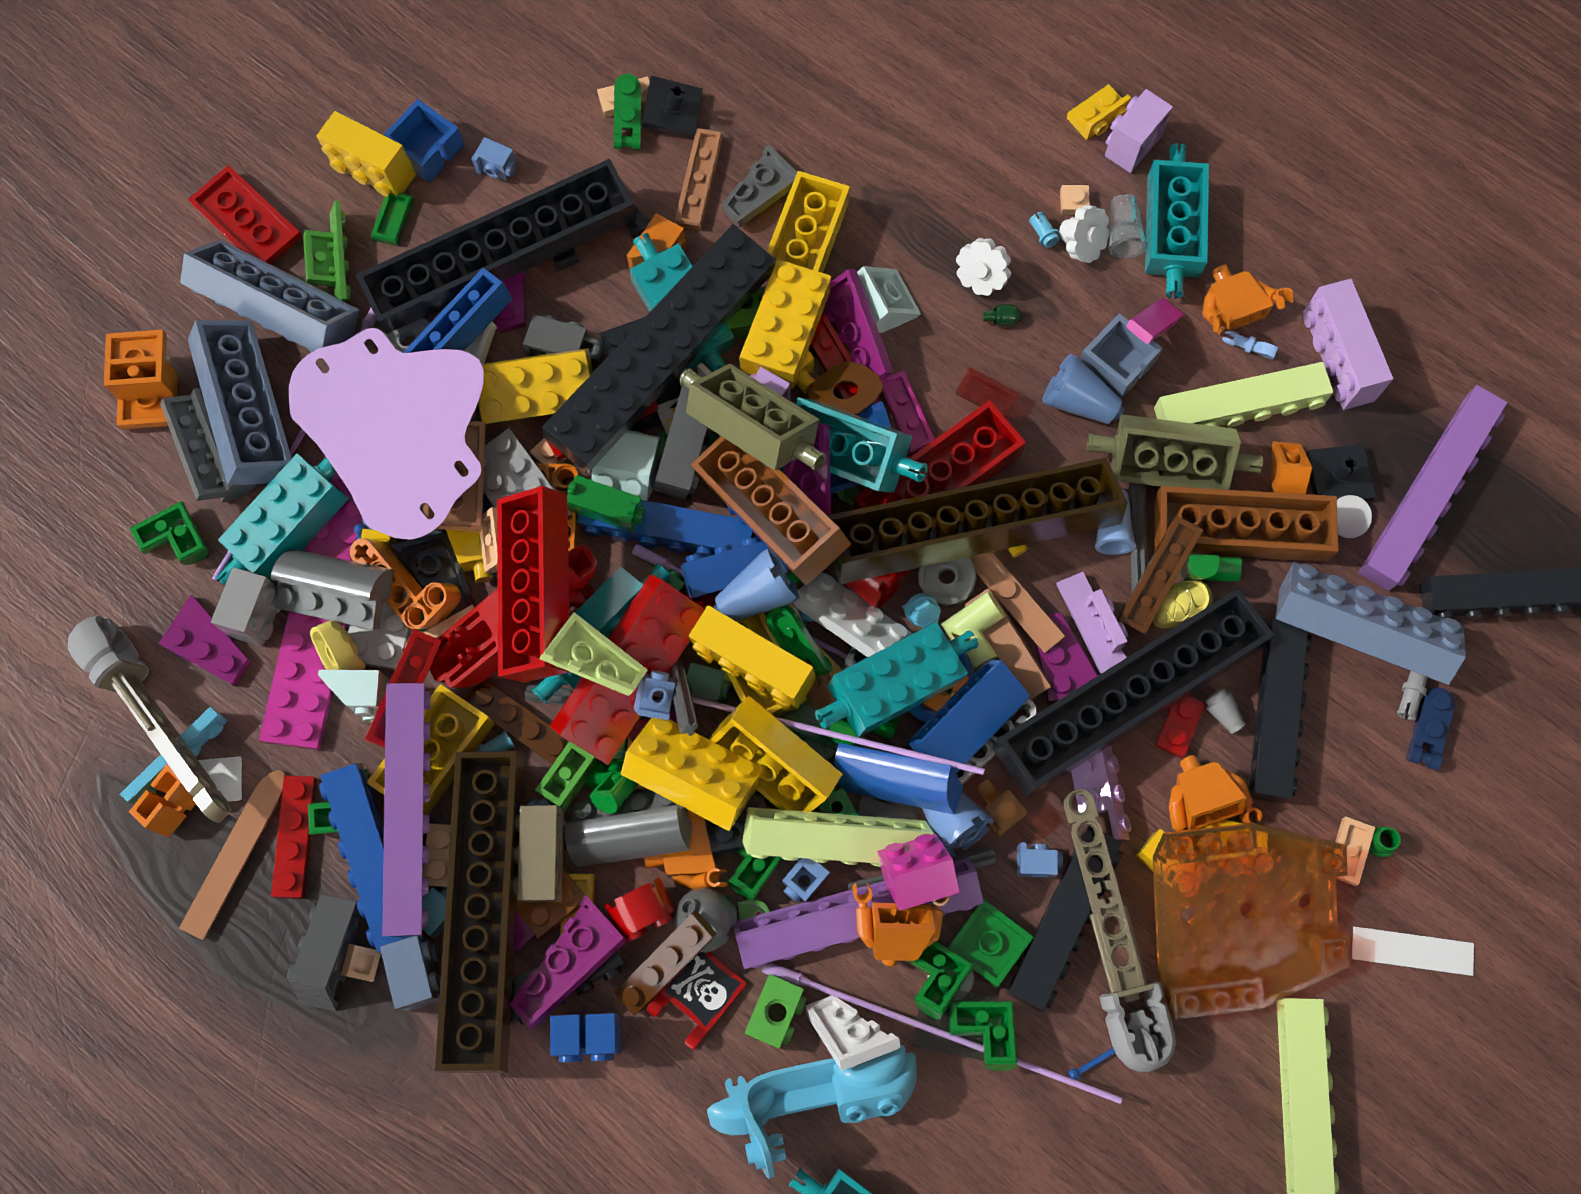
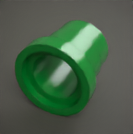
[1369,826,1401,858]

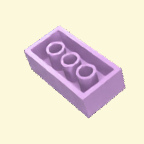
[1303,279,1394,410]

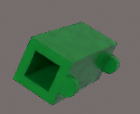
[567,475,646,533]

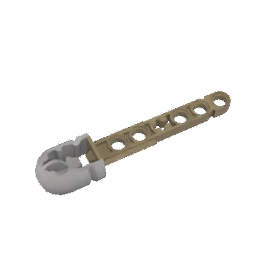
[67,616,232,823]
[1064,789,1176,1072]

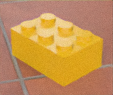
[316,111,416,196]

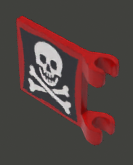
[647,952,747,1050]

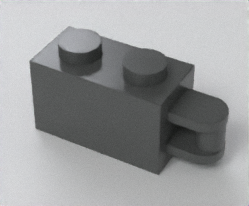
[523,314,605,364]

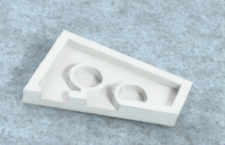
[805,995,901,1071]

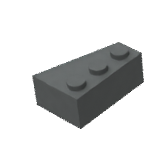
[287,895,361,1011]

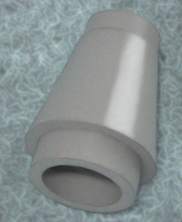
[1204,687,1246,734]

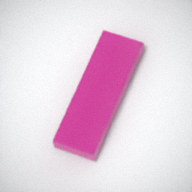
[1126,297,1184,344]
[881,370,935,456]

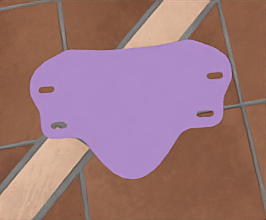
[289,328,484,540]

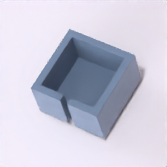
[1080,313,1163,399]
[380,935,441,1011]

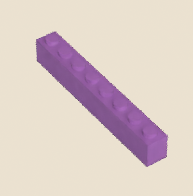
[1358,385,1507,592]
[382,683,430,936]
[733,858,983,969]

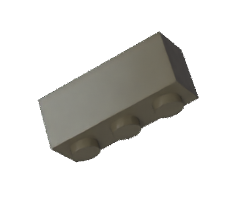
[513,805,564,903]

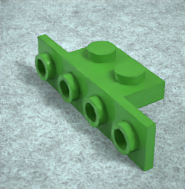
[303,200,351,302]

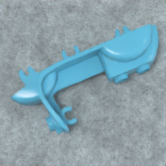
[707,1045,917,1179]

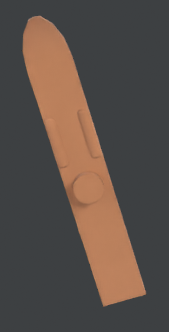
[968,552,1065,653]
[179,770,286,940]

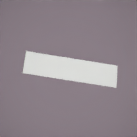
[1352,926,1474,976]

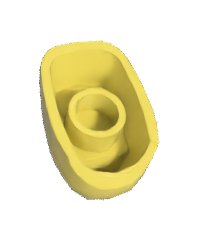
[1152,580,1213,629]
[310,621,366,670]

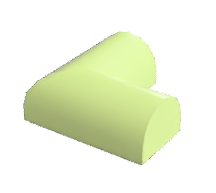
[941,591,1006,672]

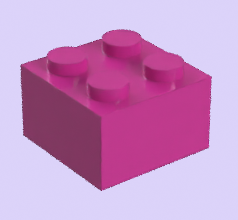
[877,834,960,911]

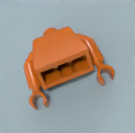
[1202,264,1294,335]
[1169,755,1263,847]
[644,810,727,890]
[852,882,950,967]

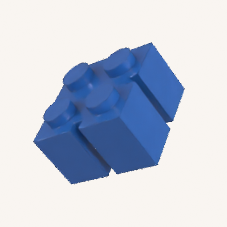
[383,99,465,183]
[550,1013,622,1063]

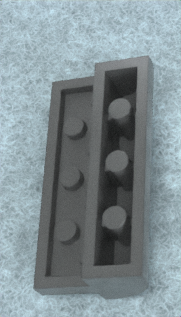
[160,388,257,503]
[270,549,394,630]
[565,790,692,867]

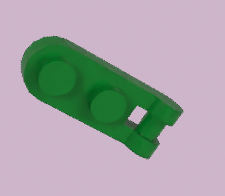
[613,73,641,150]
[766,605,833,681]

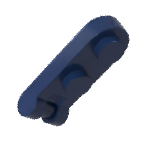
[1406,688,1455,771]

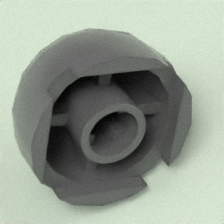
[674,887,737,953]

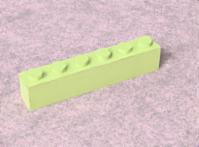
[1154,362,1333,427]
[742,807,934,867]
[1277,998,1339,1194]

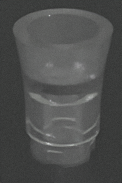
[1109,194,1148,259]

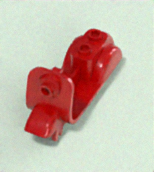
[429,544,597,688]

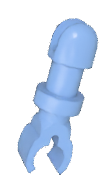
[1222,330,1278,360]

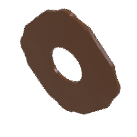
[808,361,884,415]

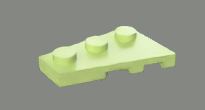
[539,612,648,696]

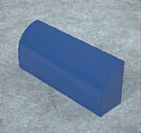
[907,660,1030,773]
[835,743,964,815]

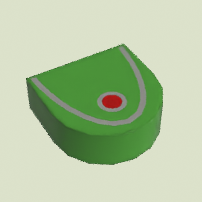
[737,900,769,920]

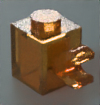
[976,779,1028,836]

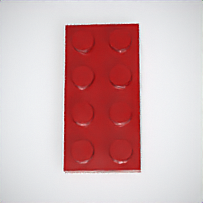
[187,165,302,265]

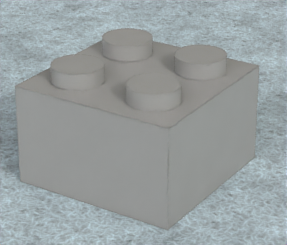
[211,568,281,647]

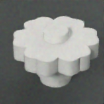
[1059,205,1110,263]
[956,238,1011,296]

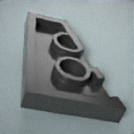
[721,144,797,228]

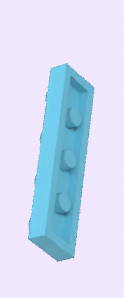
[120,707,228,804]

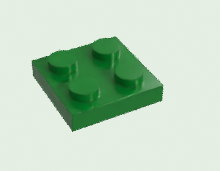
[947,899,1033,988]

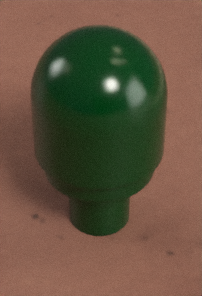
[982,304,1021,327]

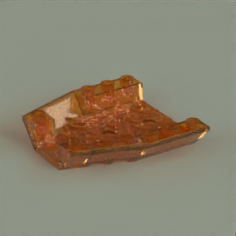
[1153,823,1351,1020]

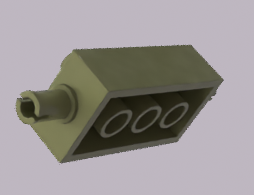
[680,364,826,471]
[1086,414,1263,490]

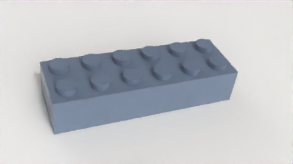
[180,239,359,352]
[188,320,292,486]
[1276,562,1466,685]

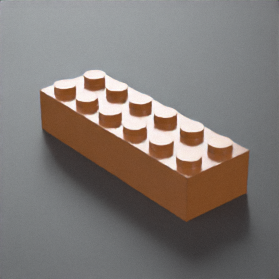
[690,437,851,586]
[1154,486,1338,562]

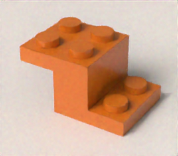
[104,329,179,430]

